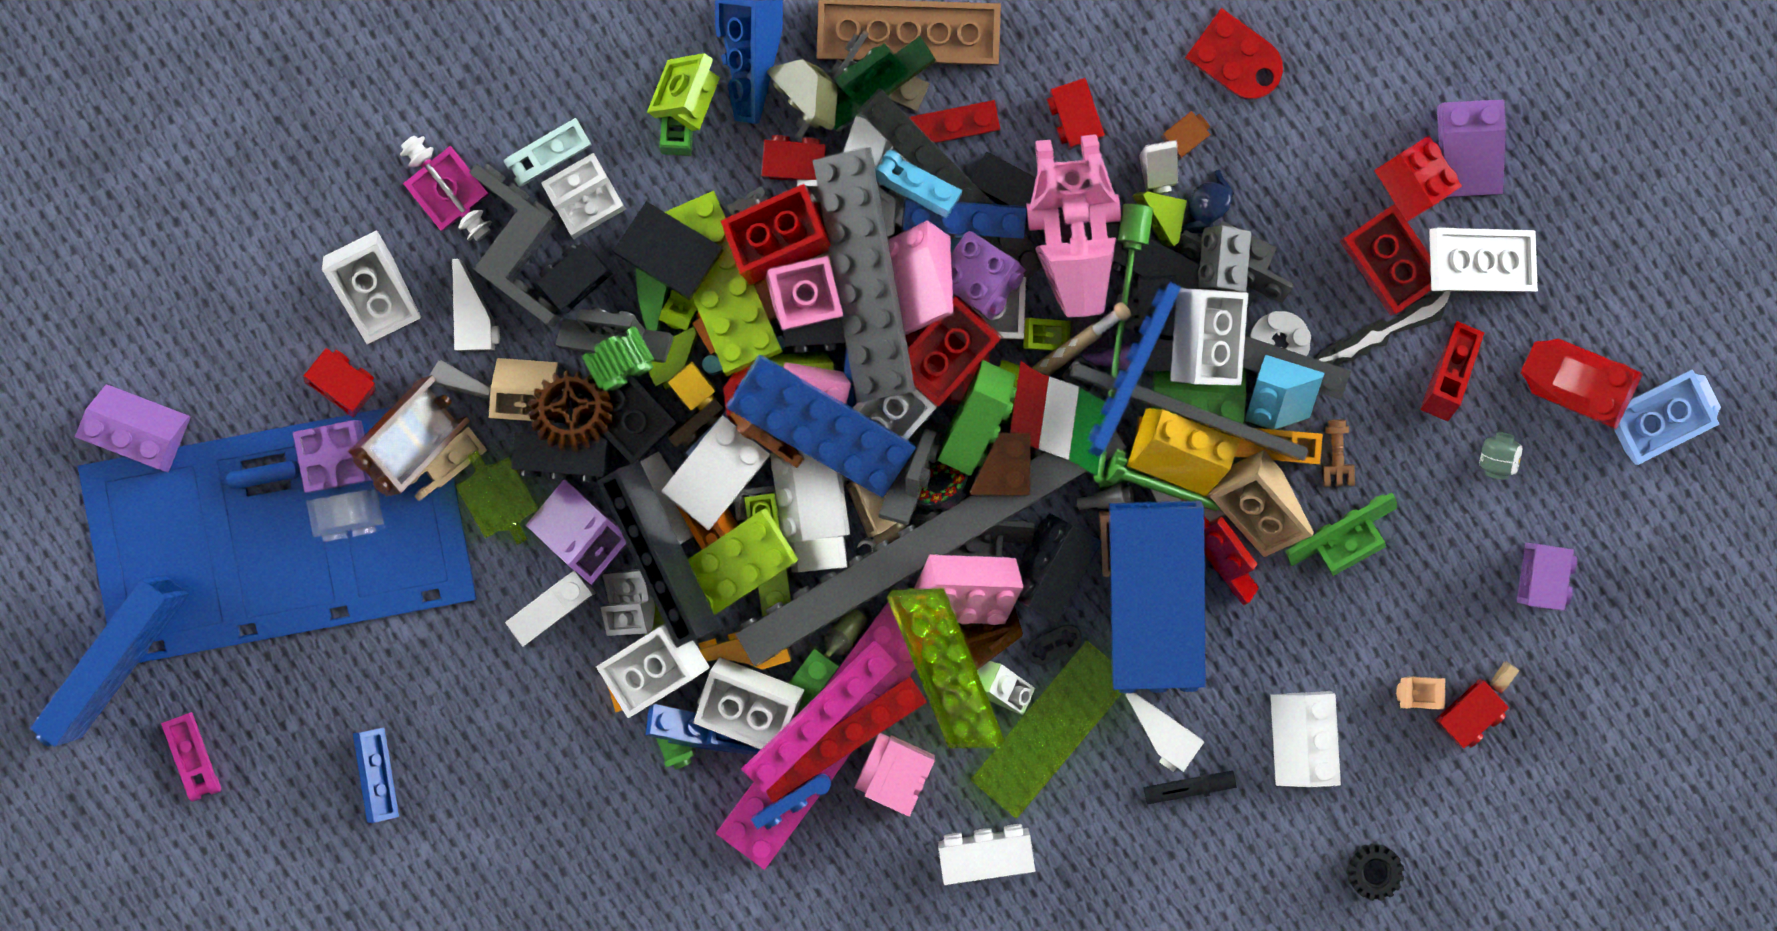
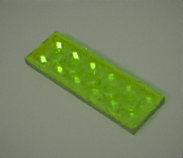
[887,588,1005,749]
[970,640,1122,819]

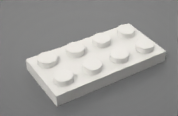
[1429,228,1538,292]

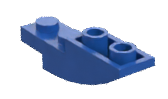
[645,704,761,755]

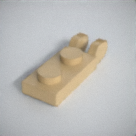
[410,426,487,501]

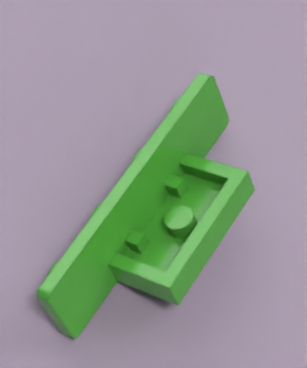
[1285,493,1398,576]

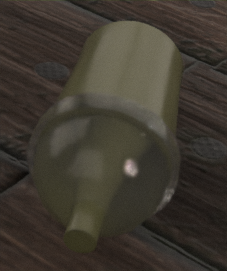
[824,609,868,658]

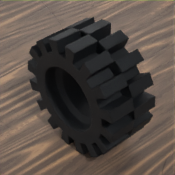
[1346,843,1404,901]

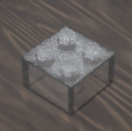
[306,489,384,542]

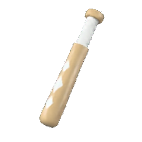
[1032,302,1131,376]

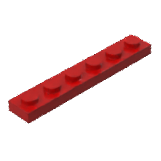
[766,676,927,803]

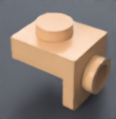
[1396,676,1445,709]

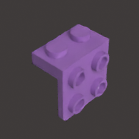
[951,231,1026,320]

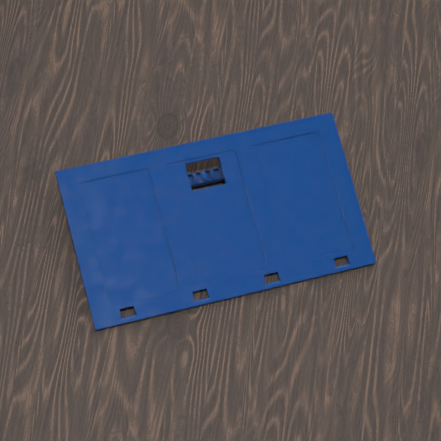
[77,407,477,663]

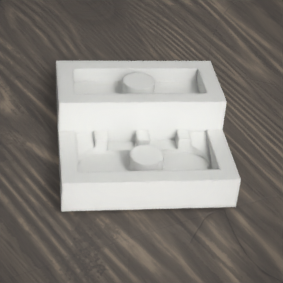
[541,153,626,239]

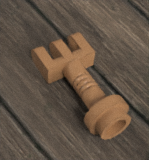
[1322,419,1355,487]

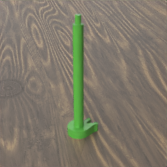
[1104,449,1223,512]

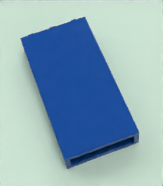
[1109,501,1206,694]
[30,575,190,747]

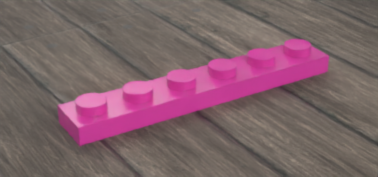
[741,640,897,793]

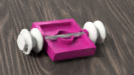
[400,136,492,241]

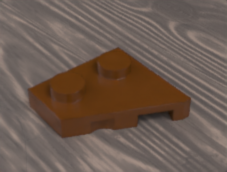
[971,433,1030,495]
[957,606,1023,673]

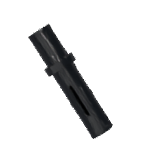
[1143,770,1237,805]

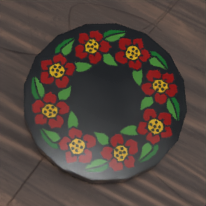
[917,461,971,512]

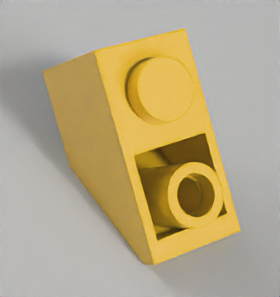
[668,361,716,411]

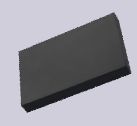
[613,201,724,300]

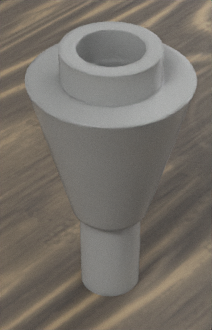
[1077,482,1134,510]

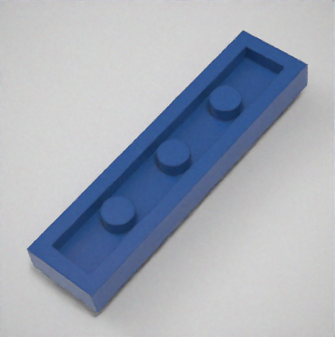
[901,198,1027,239]

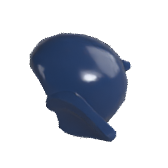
[1181,169,1234,233]

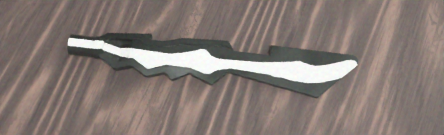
[1314,291,1451,366]

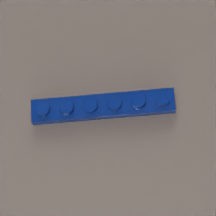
[1087,282,1181,457]

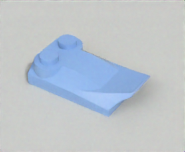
[1614,370,1721,465]

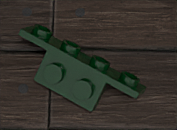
[834,36,937,132]

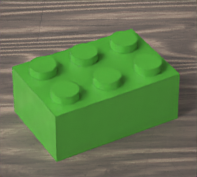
[937,360,1017,476]

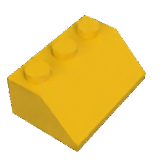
[1127,408,1240,497]

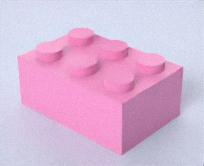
[912,555,1023,625]

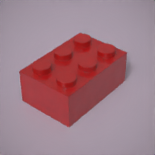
[721,184,831,285]
[1339,204,1432,316]

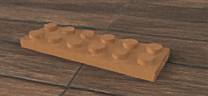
[817,0,1001,66]

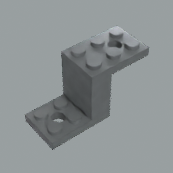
[469,163,561,327]

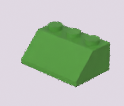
[1150,367,1246,424]

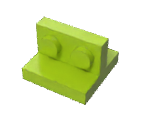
[647,53,720,131]

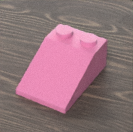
[888,221,953,335]

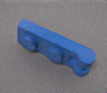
[751,774,831,830]

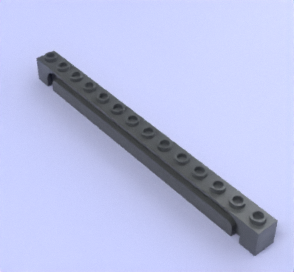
[736,430,1126,667]

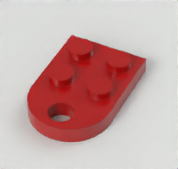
[1185,8,1283,100]

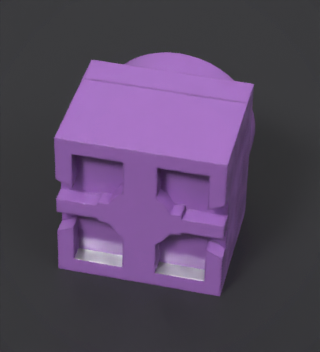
[293,420,373,493]

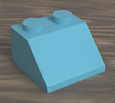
[1245,355,1324,430]

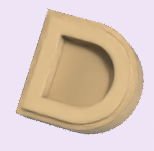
[1490,661,1519,694]

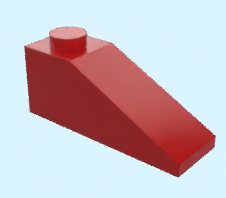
[1420,321,1485,422]

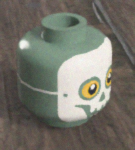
[1479,432,1523,479]

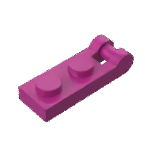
[161,712,221,802]

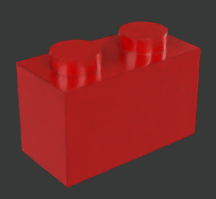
[1046,78,1105,150]
[761,135,826,181]
[304,348,376,418]
[1435,679,1509,749]

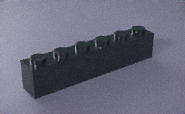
[597,461,720,648]

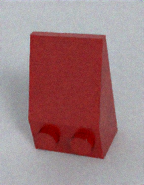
[908,296,1003,407]

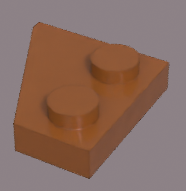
[730,412,804,468]

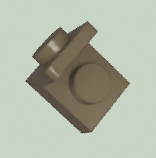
[888,77,930,112]

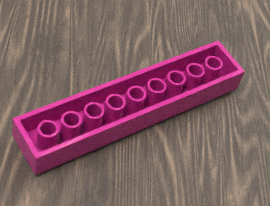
[716,588,947,870]

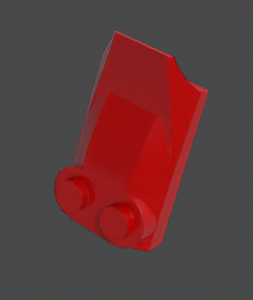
[1521,338,1643,430]

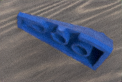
[715,0,783,124]

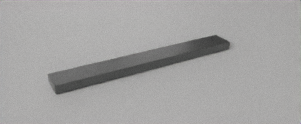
[1070,364,1308,461]

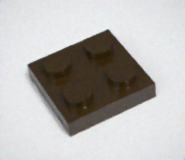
[668,395,723,447]

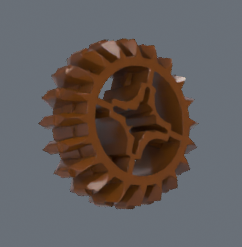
[529,370,613,453]

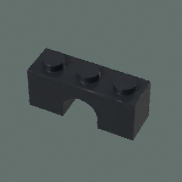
[1133,275,1177,372]

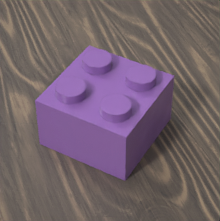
[1517,543,1577,611]

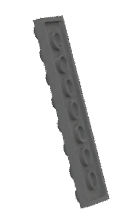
[813,147,915,403]

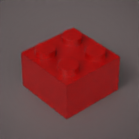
[1374,135,1462,222]

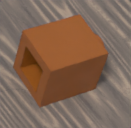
[1161,111,1211,160]

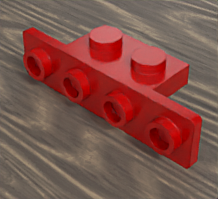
[1181,500,1259,605]

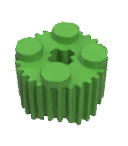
[582,326,654,392]

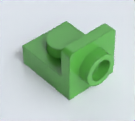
[656,738,696,770]

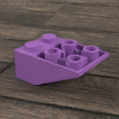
[526,479,627,585]

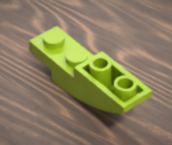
[744,493,792,616]

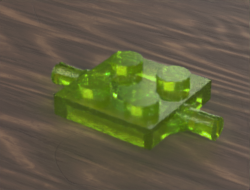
[456,449,539,545]

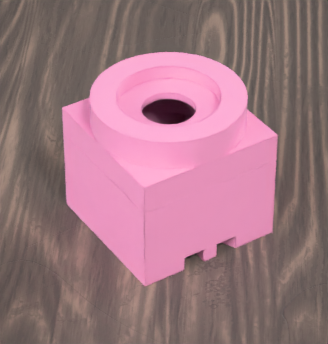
[854,733,935,817]

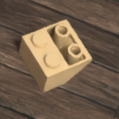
[489,358,558,423]

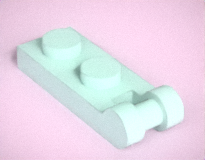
[504,118,592,187]

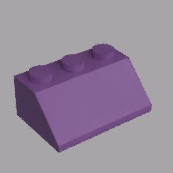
[75,384,191,472]

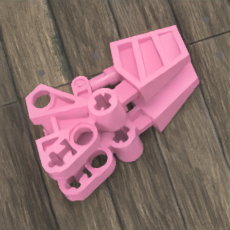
[1026,135,1121,317]

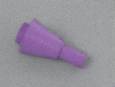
[1082,341,1132,370]

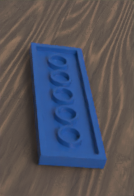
[726,354,916,498]

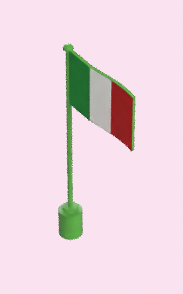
[1010,204,1153,483]

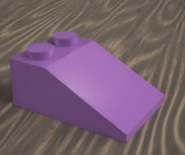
[1437,99,1506,197]

